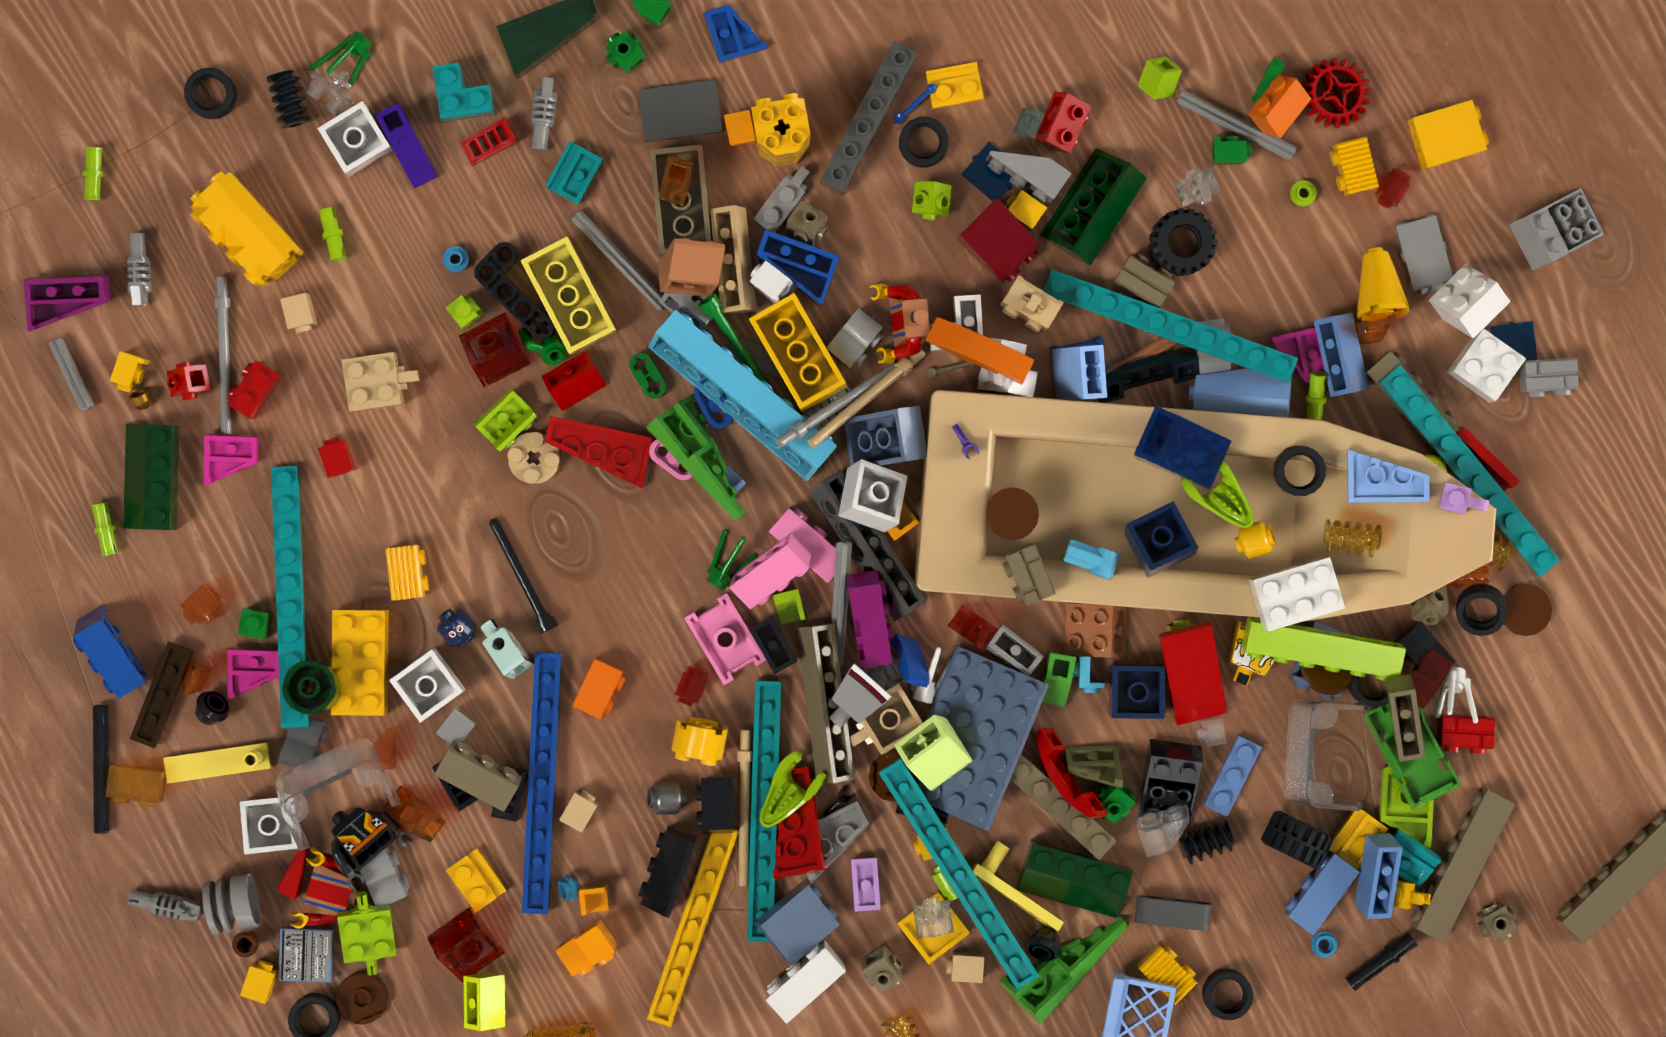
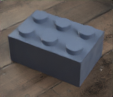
[844,406,927,466]

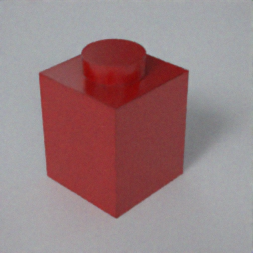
[318,437,356,478]

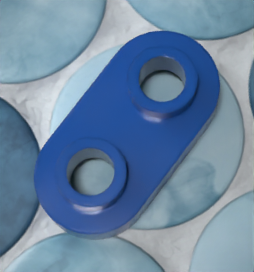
[694,380,732,429]

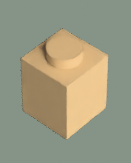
[280,293,317,334]
[559,790,599,833]
[946,951,984,983]

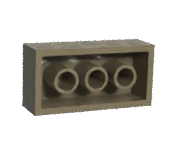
[650,145,712,257]

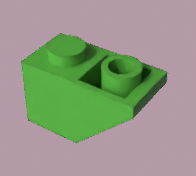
[1042,651,1076,707]

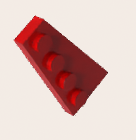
[545,416,653,488]
[773,766,825,879]

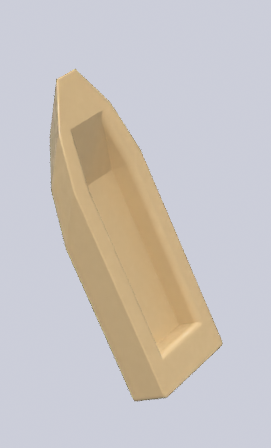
[914,390,1496,621]

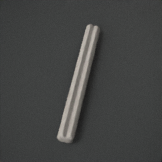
[1177,90,1296,160]
[572,210,665,311]
[831,541,852,666]

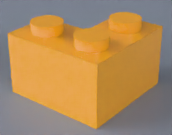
[555,918,618,977]

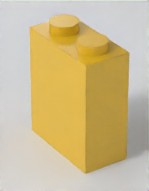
[1407,100,1489,171]

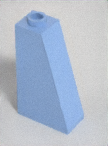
[1189,369,1292,417]

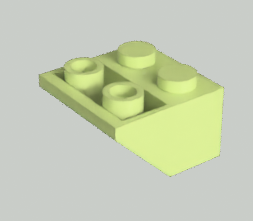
[894,715,973,791]

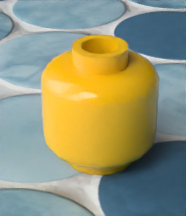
[1234,521,1276,559]

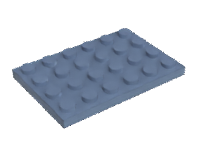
[918,646,1049,831]

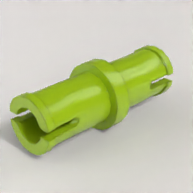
[82,147,104,201]
[318,207,347,262]
[1305,371,1327,420]
[91,502,119,556]

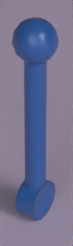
[894,83,937,124]
[1050,337,1103,354]

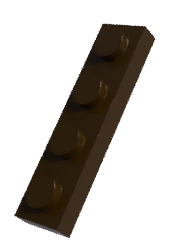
[130,641,194,748]

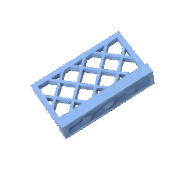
[1102,971,1177,1037]

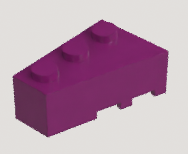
[23,274,112,332]
[846,570,893,669]

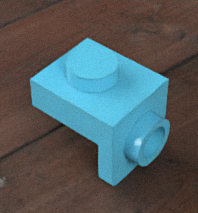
[1073,656,1105,693]

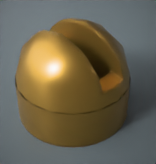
[128,388,152,410]

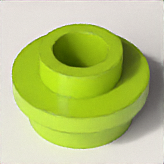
[1290,180,1316,207]

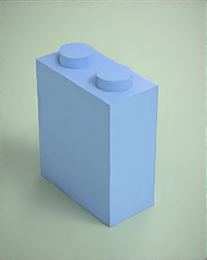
[1052,345,1107,400]

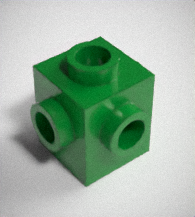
[605,31,647,75]
[1095,784,1136,824]

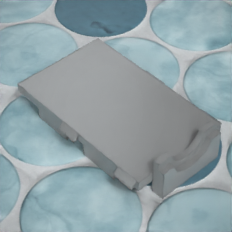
[1395,213,1454,295]

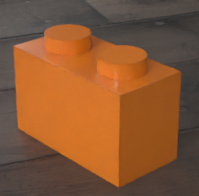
[1248,74,1311,138]
[572,657,626,719]

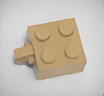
[1000,275,1064,333]
[341,352,420,413]
[849,682,923,755]

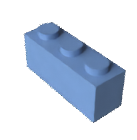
[1314,312,1369,397]
[1355,833,1403,919]
[1284,851,1360,935]

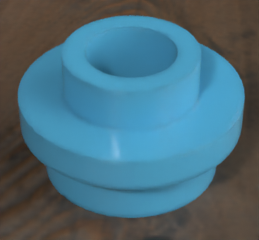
[443,246,469,273]
[558,875,580,901]
[1311,931,1337,958]

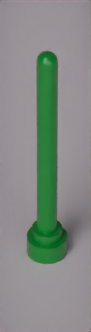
[698,293,777,395]

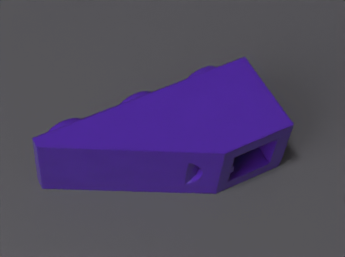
[375,103,438,189]

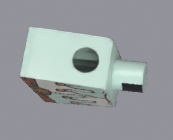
[481,619,534,679]

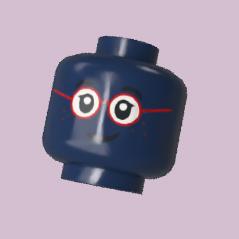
[437,608,476,648]

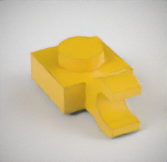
[1393,880,1431,910]

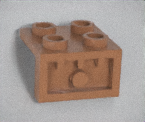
[1065,603,1127,658]

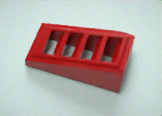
[460,117,518,166]
[277,842,311,900]

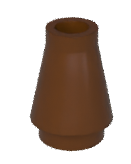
[232,931,259,957]

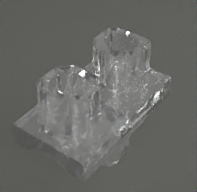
[305,70,355,117]

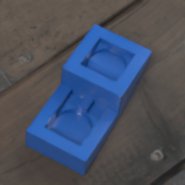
[891,634,929,688]

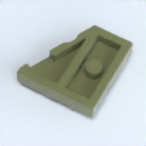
[1065,745,1123,788]

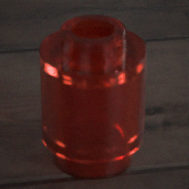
[1375,168,1411,209]
[675,666,708,706]

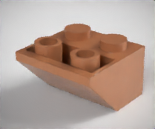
[658,238,725,297]

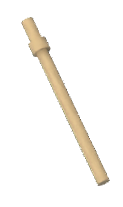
[807,348,926,448]
[737,729,753,886]

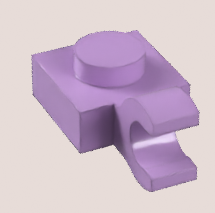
[1438,482,1489,515]

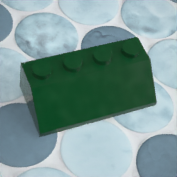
[1040,148,1147,266]
[123,424,179,530]
[1016,839,1134,918]

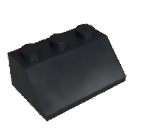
[638,827,697,918]

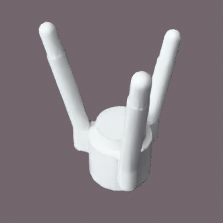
[910,647,950,704]
[1435,667,1478,723]

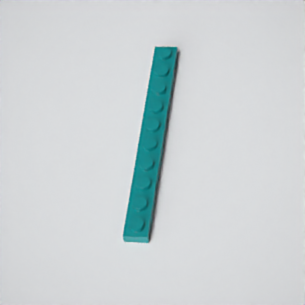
[1043,269,1298,384]
[1378,365,1560,577]
[271,466,309,729]
[747,680,781,942]
[878,757,1039,990]

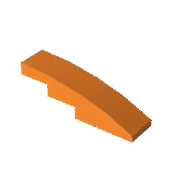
[925,317,1035,385]

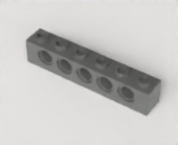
[820,41,917,195]
[809,470,926,621]

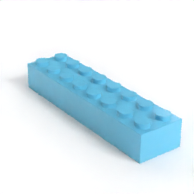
[648,310,837,481]

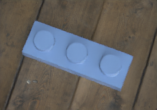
[1203,735,1262,817]

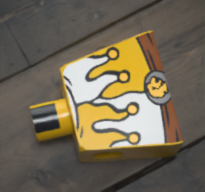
[1228,620,1274,686]

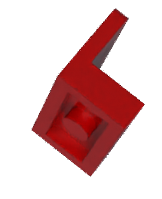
[541,351,606,411]

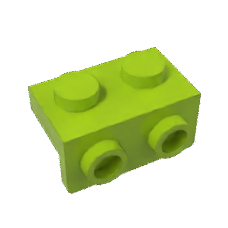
[474,388,537,452]

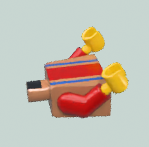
[870,283,930,364]
[289,847,368,929]

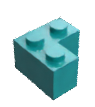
[432,63,495,123]

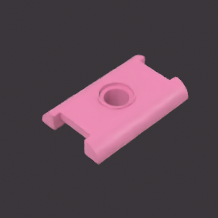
[684,593,766,685]

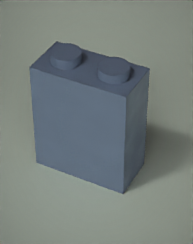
[754,882,839,966]

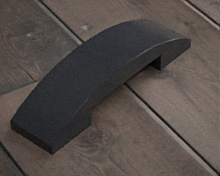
[1098,354,1199,403]

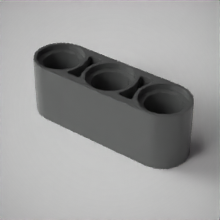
[1134,895,1212,931]

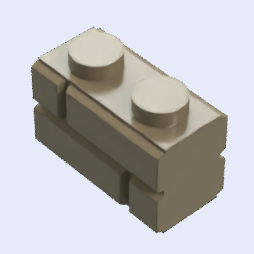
[1113,254,1176,308]
[1002,544,1056,606]

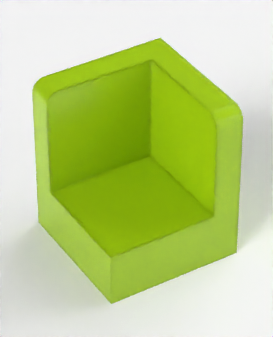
[1138,56,1182,100]
[773,588,806,624]

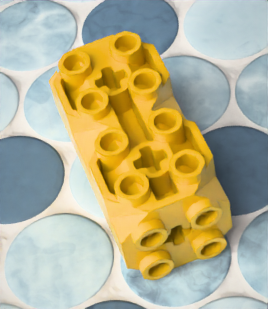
[751,93,810,168]
[190,171,304,287]

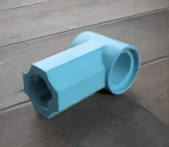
[1063,539,1120,580]

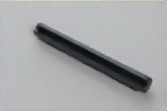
[93,704,110,834]

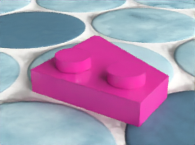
[1270,328,1325,383]
[204,434,259,485]
[227,647,279,699]

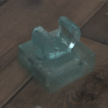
[1013,108,1045,139]

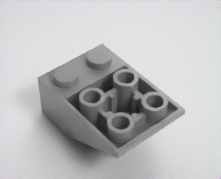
[986,151,1072,204]
[1509,188,1604,271]

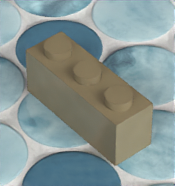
[1385,674,1426,762]
[434,740,522,812]

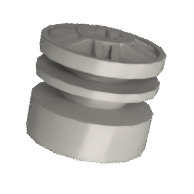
[202,873,261,936]

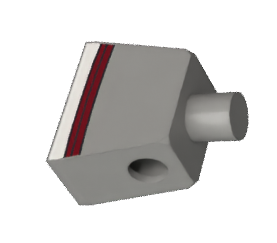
[829,663,892,728]

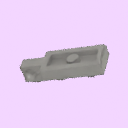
[753,166,810,233]

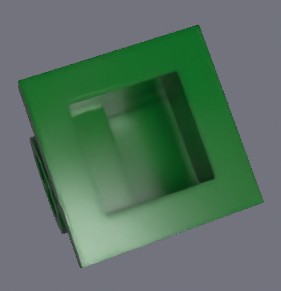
[1211,136,1251,165]

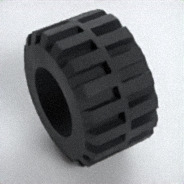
[1148,208,1218,276]
[1261,811,1334,868]

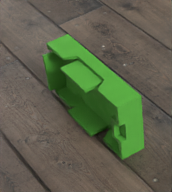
[1363,704,1461,810]

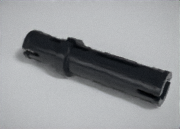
[1345,932,1418,991]

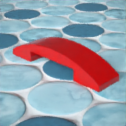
[1037,728,1108,818]

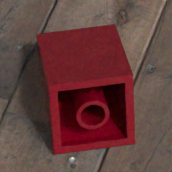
[957,198,1040,283]

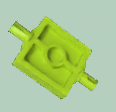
[337,891,397,975]

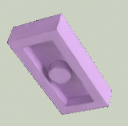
[851,856,881,912]

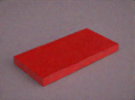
[1159,621,1227,726]

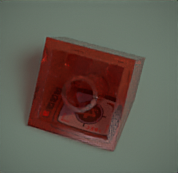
[459,312,530,387]
[427,907,505,983]

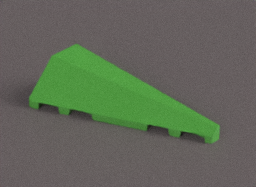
[646,394,746,521]
[1000,916,1128,1025]

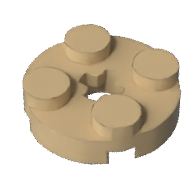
[508,432,560,484]

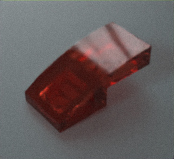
[948,605,999,651]
[1412,649,1454,709]

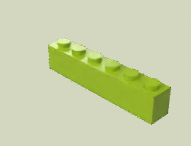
[1241,617,1406,681]

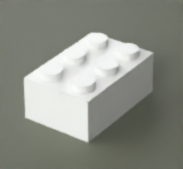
[1248,557,1345,632]
[766,940,846,1024]

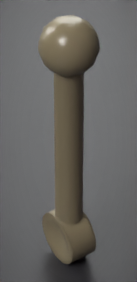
[926,362,978,378]

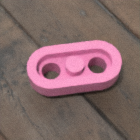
[649,439,693,480]

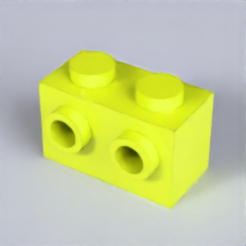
[463,972,506,1031]

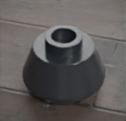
[195,691,230,725]
[1026,927,1061,961]

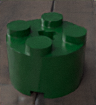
[282,661,341,714]

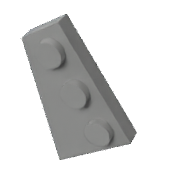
[806,801,870,884]

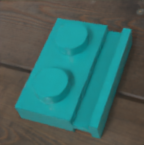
[545,141,603,206]
[1393,828,1441,889]

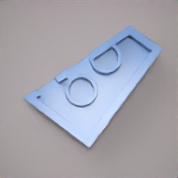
[1347,449,1429,503]

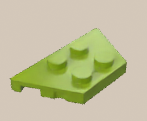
[1379,765,1434,848]

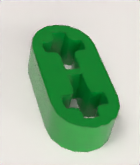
[1251,57,1286,103]
[629,353,666,399]

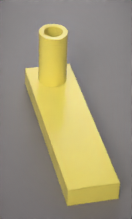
[163,742,272,784]
[971,841,1064,931]

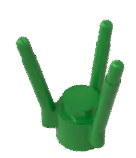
[309,31,372,87]
[707,529,756,591]

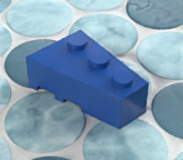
[757,229,840,307]
[73,604,147,699]

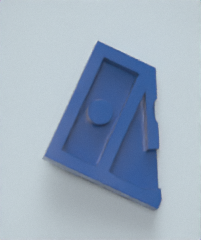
[703,5,768,64]

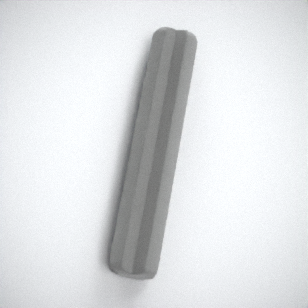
[49,337,94,411]

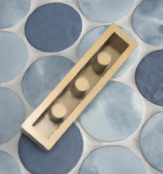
[710,205,757,315]

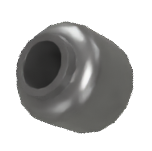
[647,781,686,815]

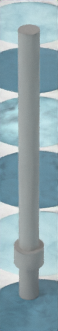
[214,277,232,434]
[775,363,895,448]

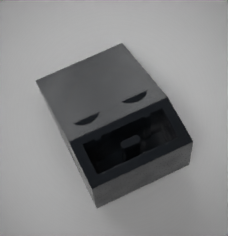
[1138,739,1203,827]

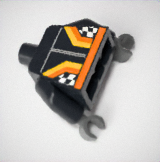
[331,808,414,891]

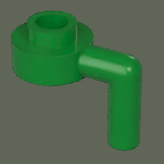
[518,328,567,365]

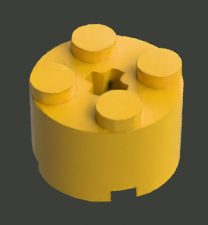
[671,717,728,766]

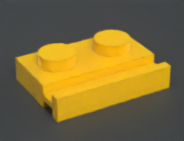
[925,62,984,110]
[1329,806,1388,871]
[446,847,507,913]

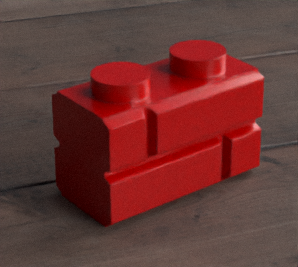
[1436,714,1495,754]

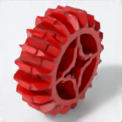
[1301,58,1371,129]

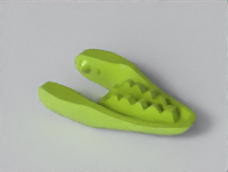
[1180,454,1254,528]
[759,751,827,828]

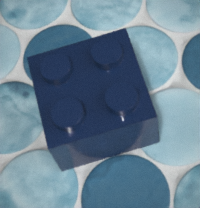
[1123,501,1198,578]
[1109,664,1165,719]

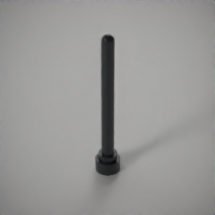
[489,518,558,635]

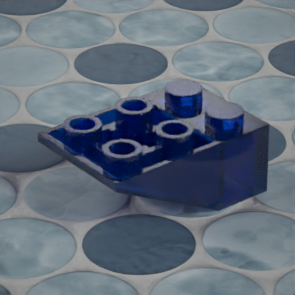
[1134,406,1232,490]

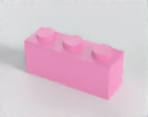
[769,508,837,583]
[729,533,811,609]

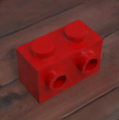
[1033,91,1091,154]
[227,360,283,419]

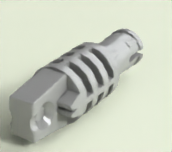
[531,77,558,151]
[127,233,151,306]
[128,889,203,921]

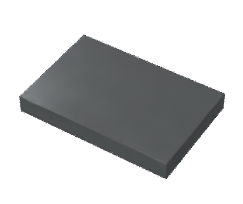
[638,79,723,143]

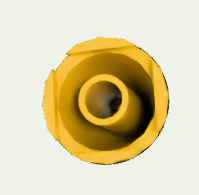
[1357,247,1410,322]

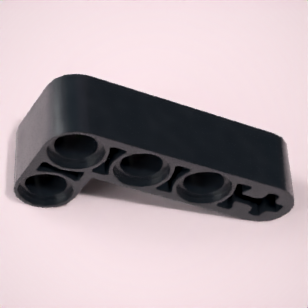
[474,242,556,341]

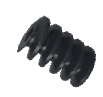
[266,70,311,129]
[1176,819,1234,865]

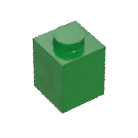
[238,608,273,639]

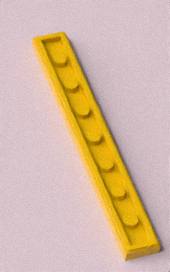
[646,828,739,1027]

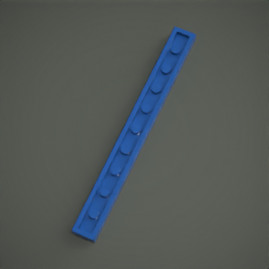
[522,652,562,914]

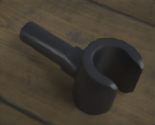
[823,785,855,817]

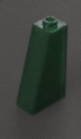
[496,0,598,79]

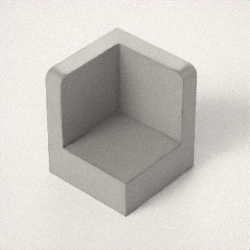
[436,707,475,744]

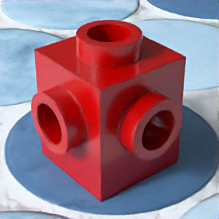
[166,362,210,401]

